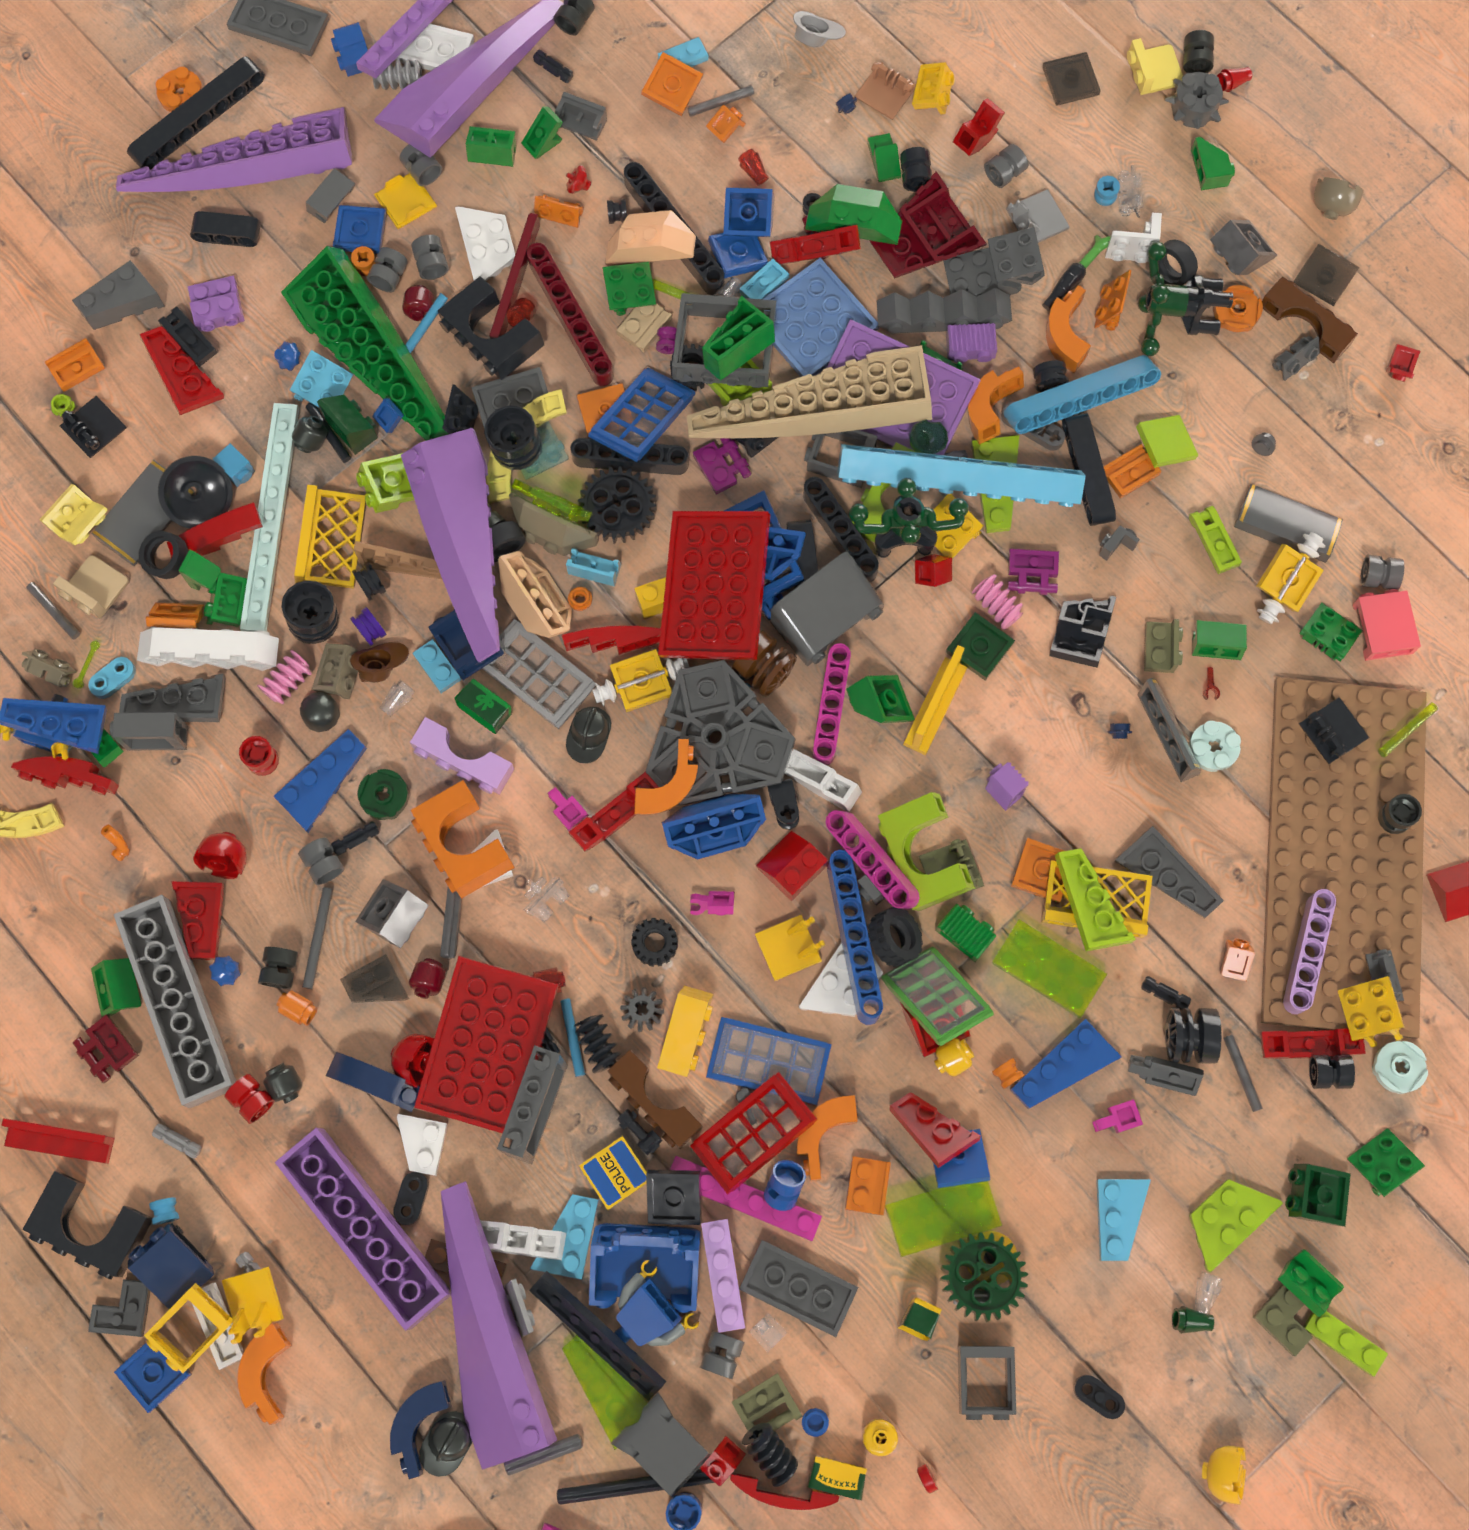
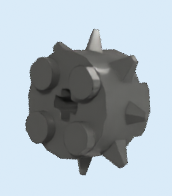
[1165,72,1229,129]

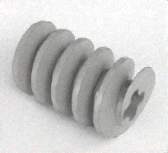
[373,60,422,90]

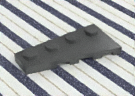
[119,674,226,722]
[1115,826,1224,919]

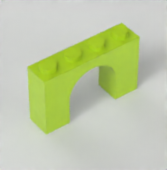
[878,792,975,911]

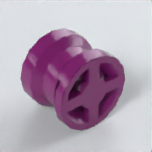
[656,326,677,354]

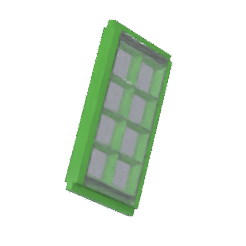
[881,946,994,1046]

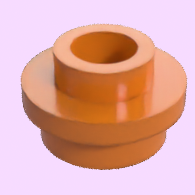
[568,587,592,611]

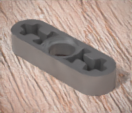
[1001,402,1065,451]

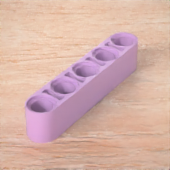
[1283,889,1336,1014]

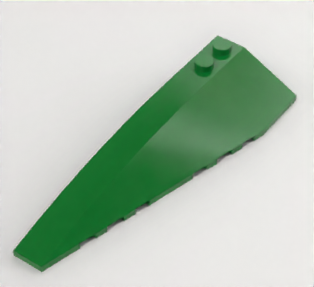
[281,246,448,441]

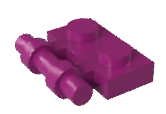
[693,438,752,495]
[1008,549,1059,595]

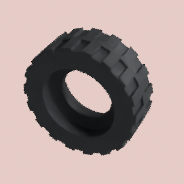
[868,907,923,967]

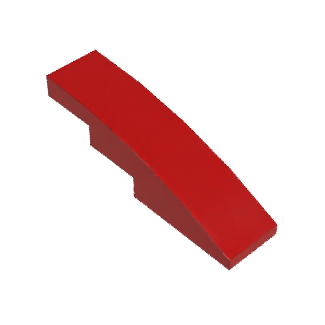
[167,502,263,558]
[562,626,661,655]

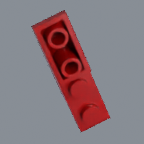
[11,756,119,796]

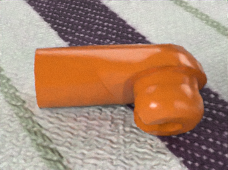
[101,824,130,861]

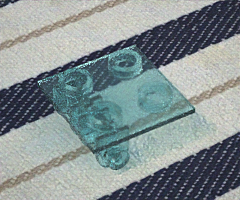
[521,421,569,480]

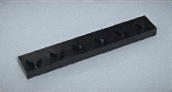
[529,1271,666,1401]

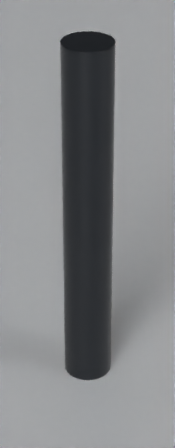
[305,403,351,463]

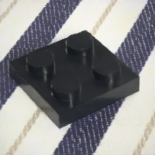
[646,1170,702,1225]

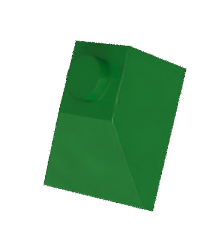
[846,675,915,723]

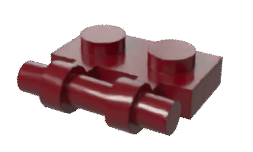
[72,1015,139,1084]

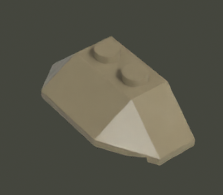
[509,492,598,556]

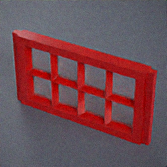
[690,1072,818,1194]

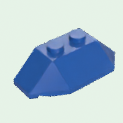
[765,527,806,580]
[662,794,766,860]

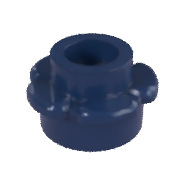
[836,93,857,115]
[1107,723,1133,739]

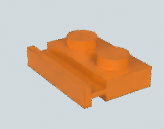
[45,338,105,392]
[1104,444,1161,499]
[146,602,204,628]
[845,1156,891,1216]

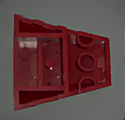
[869,171,987,279]

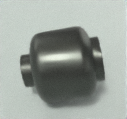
[292,416,327,453]
[263,1063,303,1104]

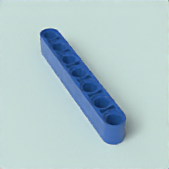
[827,850,883,1025]

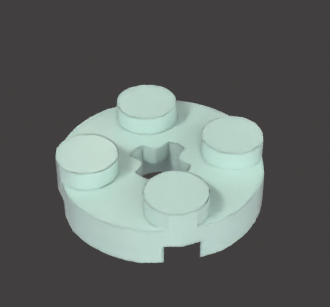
[1189,721,1241,772]
[1372,1041,1428,1094]

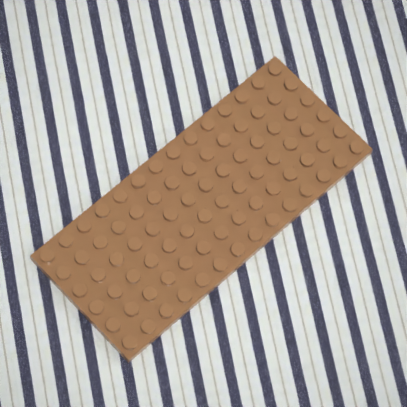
[1261,677,1427,1039]

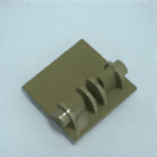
[919,839,984,895]

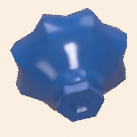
[274,341,301,371]
[209,956,241,986]

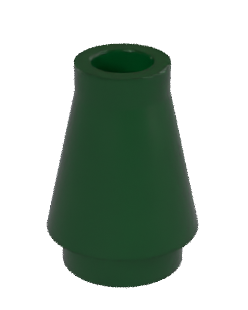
[1172,1306,1215,1334]

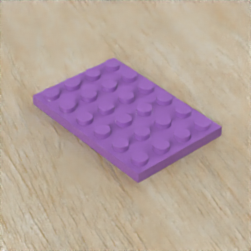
[827,319,981,455]

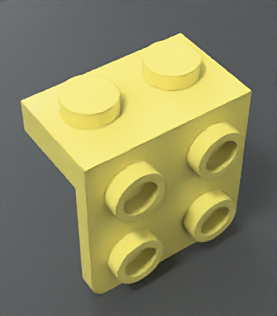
[1127,38,1183,95]
[40,484,107,545]

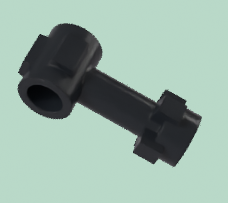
[617,1109,663,1156]

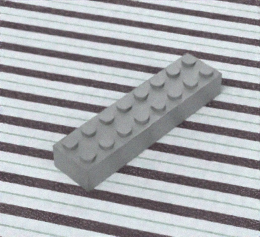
[113,895,236,1108]

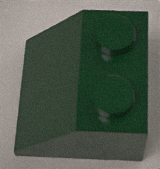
[317,395,378,455]

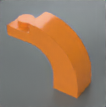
[1046,285,1091,373]
[968,366,1024,445]
[635,739,698,815]
[797,1095,858,1182]
[238,1323,292,1425]

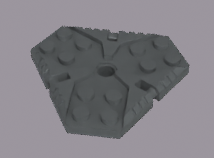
[646,660,796,806]

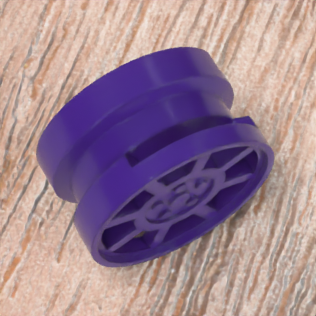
[350,607,387,646]

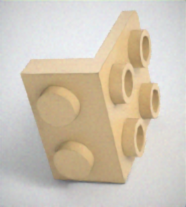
[53,555,129,619]

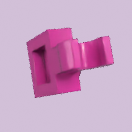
[547,787,589,831]
[690,891,734,916]
[1092,1099,1143,1133]

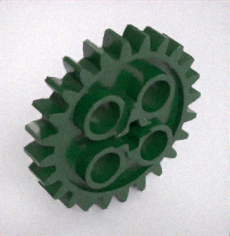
[940,1232,1028,1322]

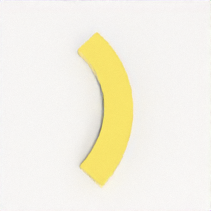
[486,389,567,504]
[0,803,64,838]

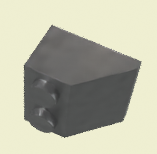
[1210,220,1277,275]
[355,879,429,948]

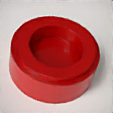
[917,1464,938,1494]

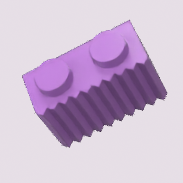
[946,323,997,363]
[985,762,1028,811]

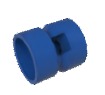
[764,1160,806,1211]
[665,1492,702,1530]

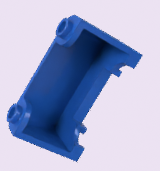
[589,1223,701,1313]

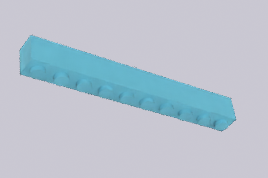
[837,444,1086,507]

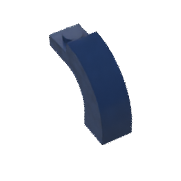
[325,1052,420,1112]
[390,1380,452,1480]

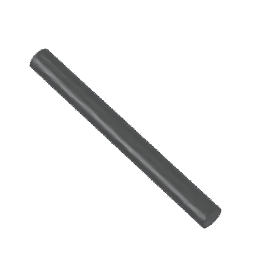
[302,887,333,989]

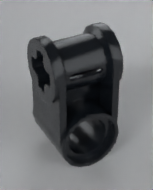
[767,779,799,830]

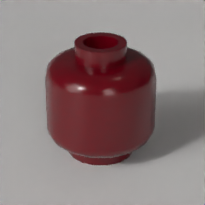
[402,285,434,321]
[409,958,446,999]

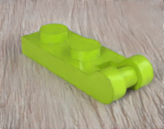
[1189,506,1242,574]

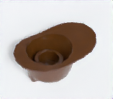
[350,642,409,683]

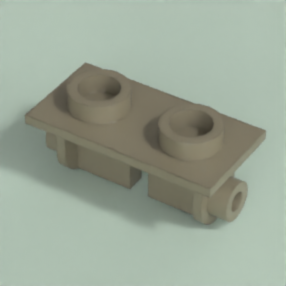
[22,649,77,687]

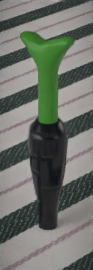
[1042,235,1111,310]

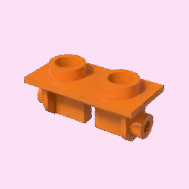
[534,194,584,228]

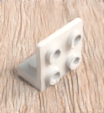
[1105,213,1162,263]

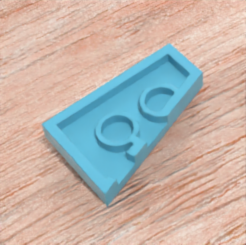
[1096,1179,1151,1261]
[530,1194,599,1280]

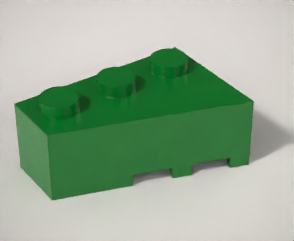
[702,296,775,381]

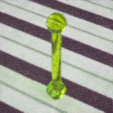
[73,641,100,689]

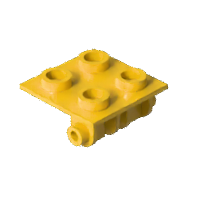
[933,494,984,559]

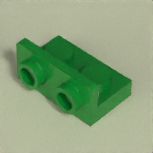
[204,572,247,627]
[1278,1249,1344,1317]

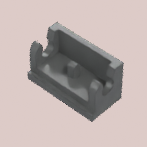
[555,92,607,141]
[306,168,355,223]

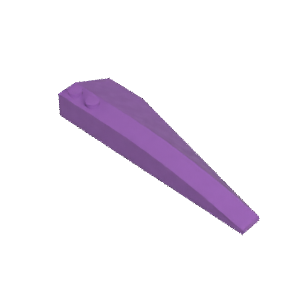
[374,0,564,158]
[116,107,352,192]
[401,428,500,662]
[441,1181,557,1470]

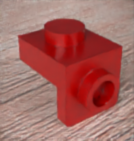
[1386,344,1421,382]

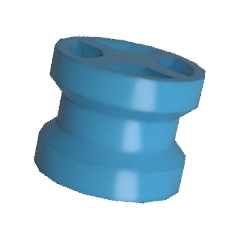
[1094,176,1120,206]
[149,1197,180,1225]

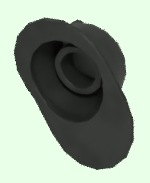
[566,707,612,764]
[419,1411,472,1477]

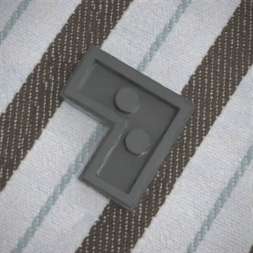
[88,1279,151,1337]

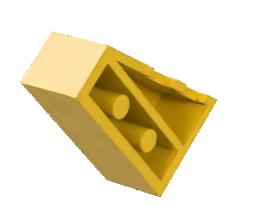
[657,985,714,1077]

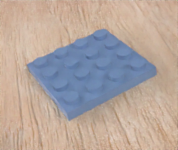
[762,258,879,377]

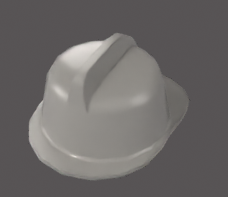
[793,11,846,48]

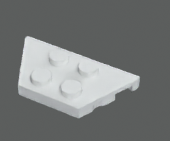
[455,207,515,281]
[799,933,883,1017]

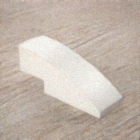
[785,749,862,812]

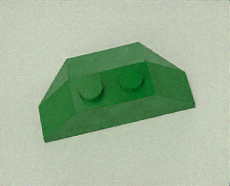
[805,184,902,245]

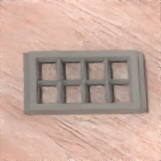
[482,619,596,729]

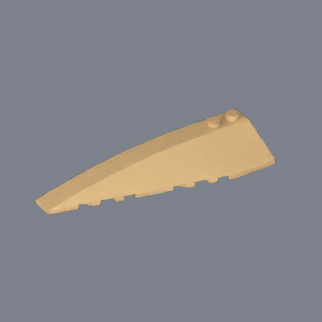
[687,345,932,438]

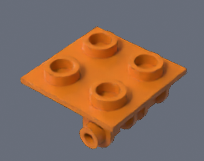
[1094,270,1132,331]

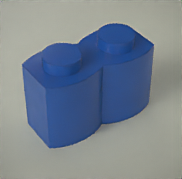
[331,22,368,77]

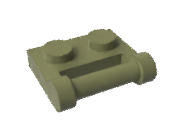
[732,1373,803,1431]

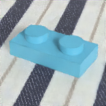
[658,37,708,67]
[739,259,789,299]
[413,639,461,694]

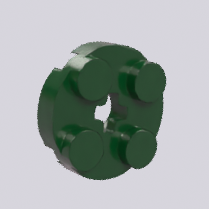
[357,769,409,820]

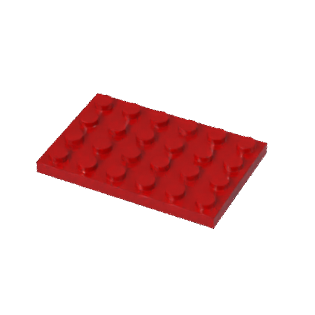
[658,511,771,660]
[414,956,559,1133]

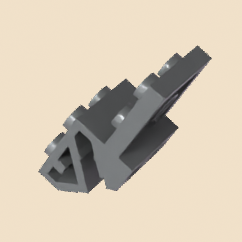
[943,227,1045,296]

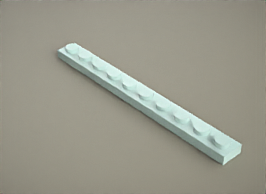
[240,403,299,632]

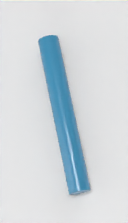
[405,293,448,354]
[560,999,586,1077]

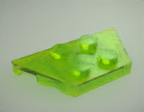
[511,478,592,522]

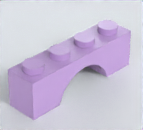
[410,717,514,795]
[701,1219,745,1333]

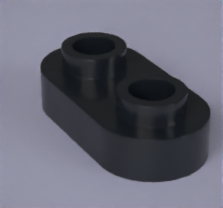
[394,1172,429,1225]
[1073,1375,1125,1419]

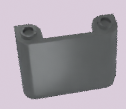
[770,552,884,667]

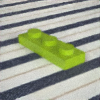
[1303,1311,1388,1377]

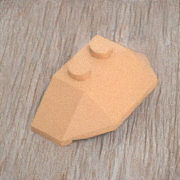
[605,210,696,266]
[498,551,572,638]

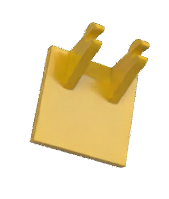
[755,914,825,981]
[1337,976,1404,1048]
[221,1266,284,1344]

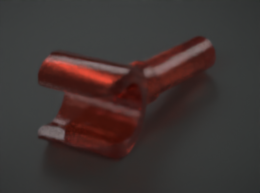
[1203,667,1220,700]

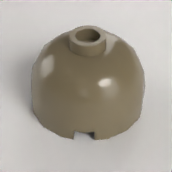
[1314,177,1364,220]

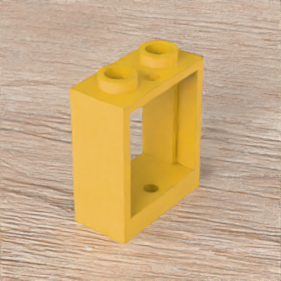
[144,1283,234,1373]

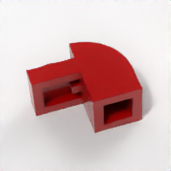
[953,98,1005,156]

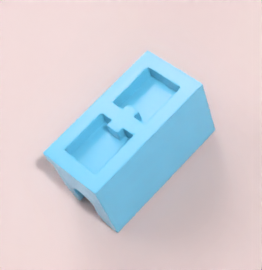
[566,548,622,587]

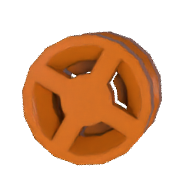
[351,246,376,277]
[992,1058,1025,1089]

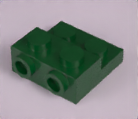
[1285,1164,1351,1227]

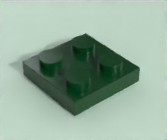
[946,612,1015,681]

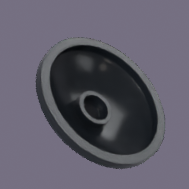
[158,456,233,529]

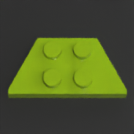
[1189,1179,1283,1273]

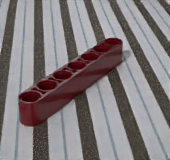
[527,242,614,386]

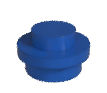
[802,1408,829,1437]

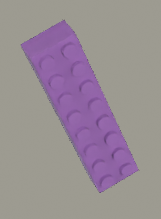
[275,1127,451,1331]

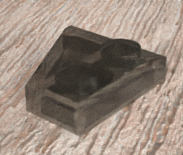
[340,954,410,1003]

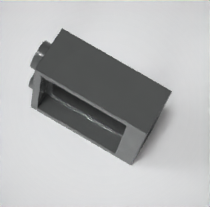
[804,430,878,488]
[110,712,188,751]
[958,1346,1016,1420]

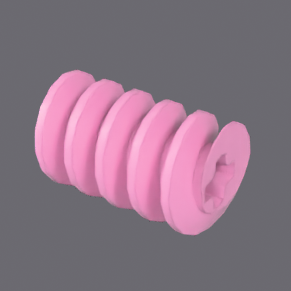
[972,574,1023,630]
[257,650,312,704]

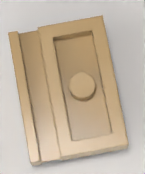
[616,304,672,353]

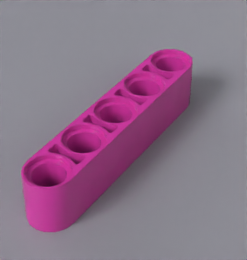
[813,643,851,765]
[825,810,920,909]

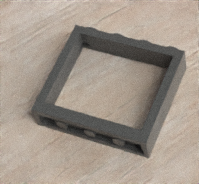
[672,293,776,388]
[497,1045,568,1165]

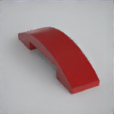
[770,225,861,265]
[568,771,660,852]
[1260,1028,1366,1059]
[730,1473,839,1510]

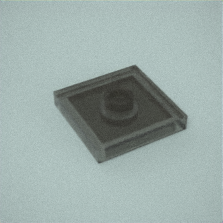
[1042,52,1101,106]
[1294,244,1360,307]

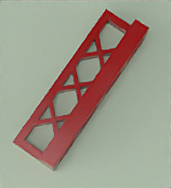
[1,1118,115,1164]

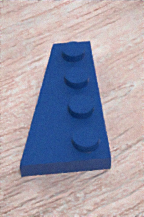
[1011,1019,1122,1109]

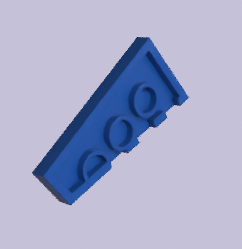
[0,698,107,754]
[274,729,367,833]

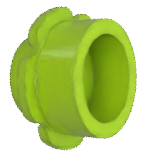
[51,394,75,417]

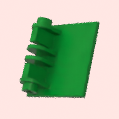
[602,262,656,316]
[1299,603,1363,662]
[1347,1128,1425,1197]

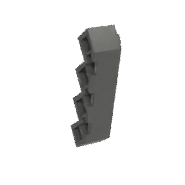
[877,288,1012,334]

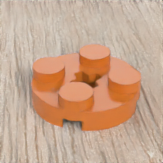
[155,66,203,112]
[1213,285,1263,332]

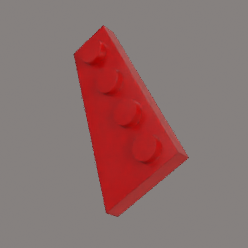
[140,326,224,415]

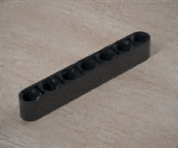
[127,56,265,170]
[624,162,724,296]

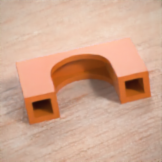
[410,780,515,899]

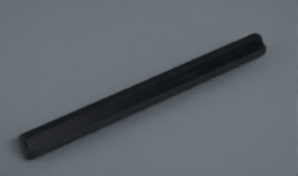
[557,1469,715,1505]

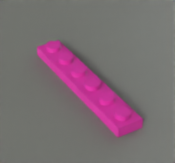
[670,1156,822,1241]

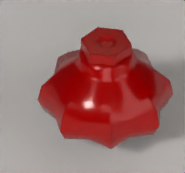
[566,165,591,194]

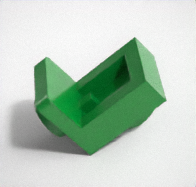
[91,728,124,768]

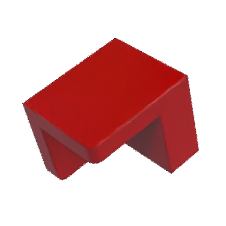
[915,554,952,587]

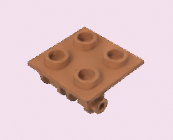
[854,62,916,120]

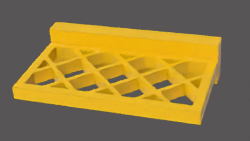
[294,484,366,589]
[903,645,967,755]
[1041,860,1153,938]

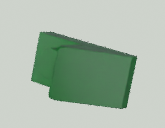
[521,106,563,159]
[867,133,901,183]
[179,549,221,591]

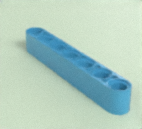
[1004,355,1161,434]

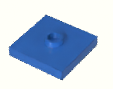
[333,205,386,254]
[708,233,768,278]
[932,1129,990,1188]
[114,1343,192,1413]

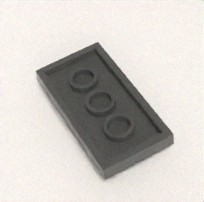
[227,0,329,57]
[739,1240,859,1337]

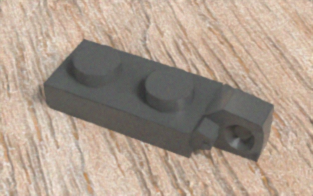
[1128,1055,1204,1096]

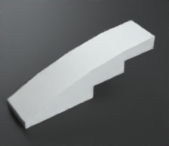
[480,1220,567,1260]

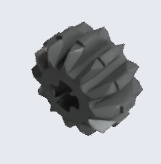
[620,988,664,1032]

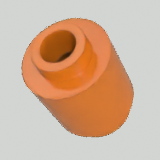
[277,990,318,1026]

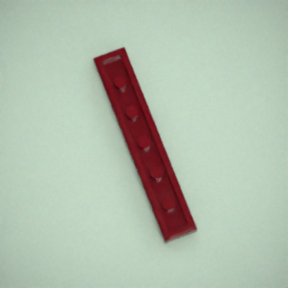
[489,213,540,339]

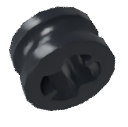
[803,193,821,216]

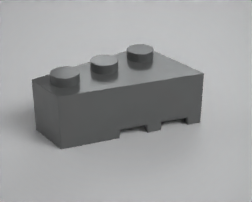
[72,260,165,330]

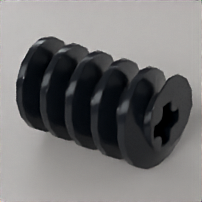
[573,1014,621,1074]
[742,1422,798,1487]

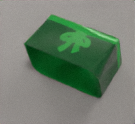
[454,678,512,734]

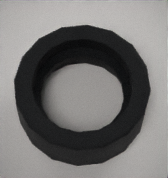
[1158,239,1198,286]
[491,521,525,562]
[139,530,188,579]

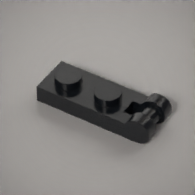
[158,306,218,367]

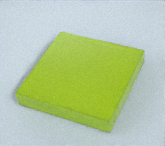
[1136,415,1198,468]

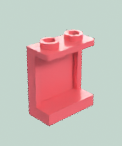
[1353,589,1421,661]

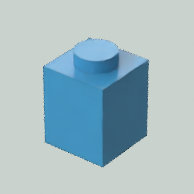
[212,443,255,487]

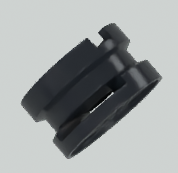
[1033,360,1069,392]
[352,562,386,601]

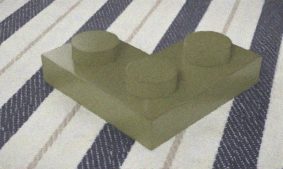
[1253,1284,1313,1357]

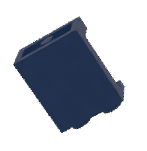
[428,609,504,680]
[128,1224,214,1309]

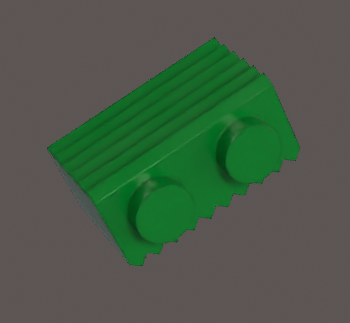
[935,904,996,962]

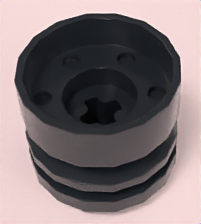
[484,406,542,470]
[281,580,339,644]
[1165,1007,1222,1064]

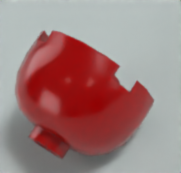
[193,832,247,879]
[391,1034,434,1088]

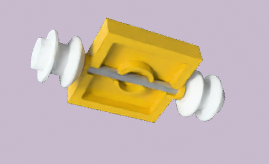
[1256,532,1325,624]
[592,649,690,713]

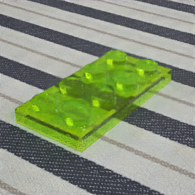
[992,919,1107,1019]
[884,1181,1002,1257]

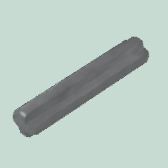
[440,887,462,959]
[504,1434,583,1475]

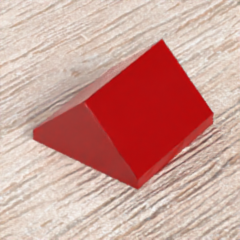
[1426,861,1469,922]

